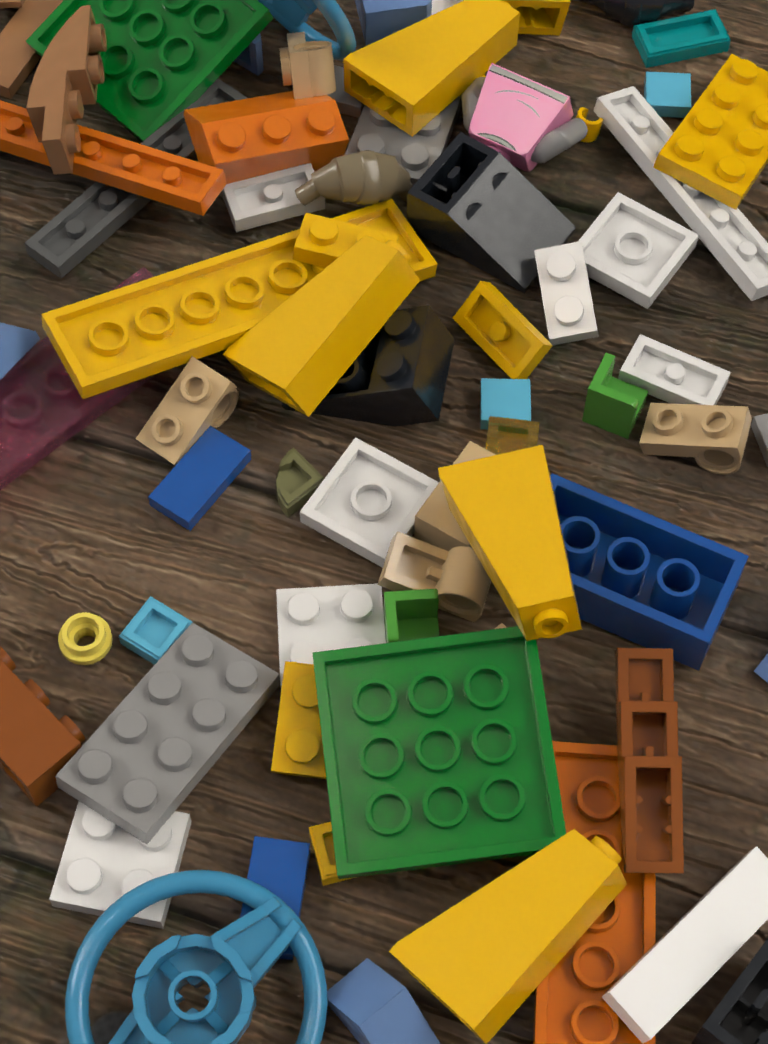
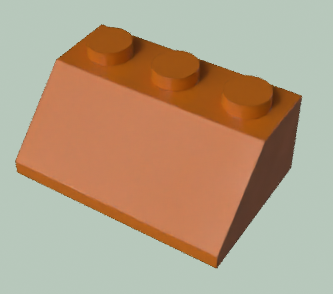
[183,91,349,184]

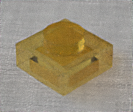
[485,416,540,455]

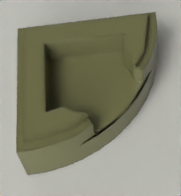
[276,447,325,518]

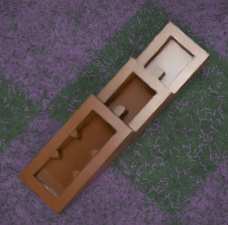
[615,648,684,874]

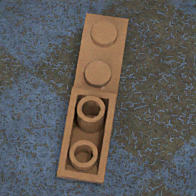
[26,5,107,175]

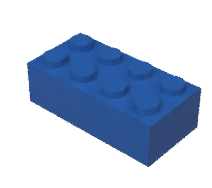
[550,473,749,671]

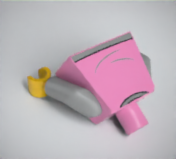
[461,63,603,172]

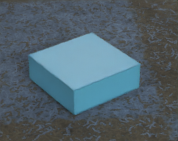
[644,71,692,118]
[480,378,531,430]
[119,596,192,665]

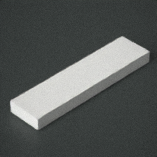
[602,846,768,1044]

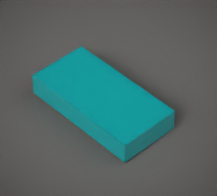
[632,9,731,68]

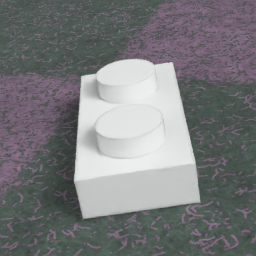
[222,163,325,232]
[534,241,599,345]
[618,334,731,405]

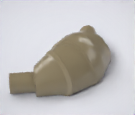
[295,150,413,206]

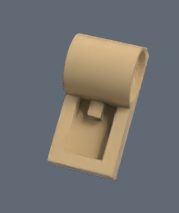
[279,32,337,99]
[136,356,239,465]
[639,403,752,475]
[377,532,491,622]

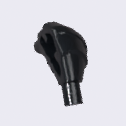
[589,0,694,28]

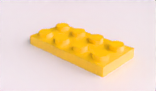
[653,54,768,210]

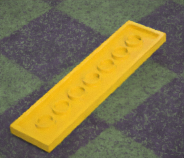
[41,198,438,399]

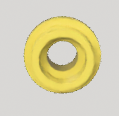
[58,612,113,665]

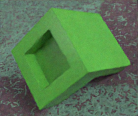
[582,352,648,439]
[384,589,439,643]

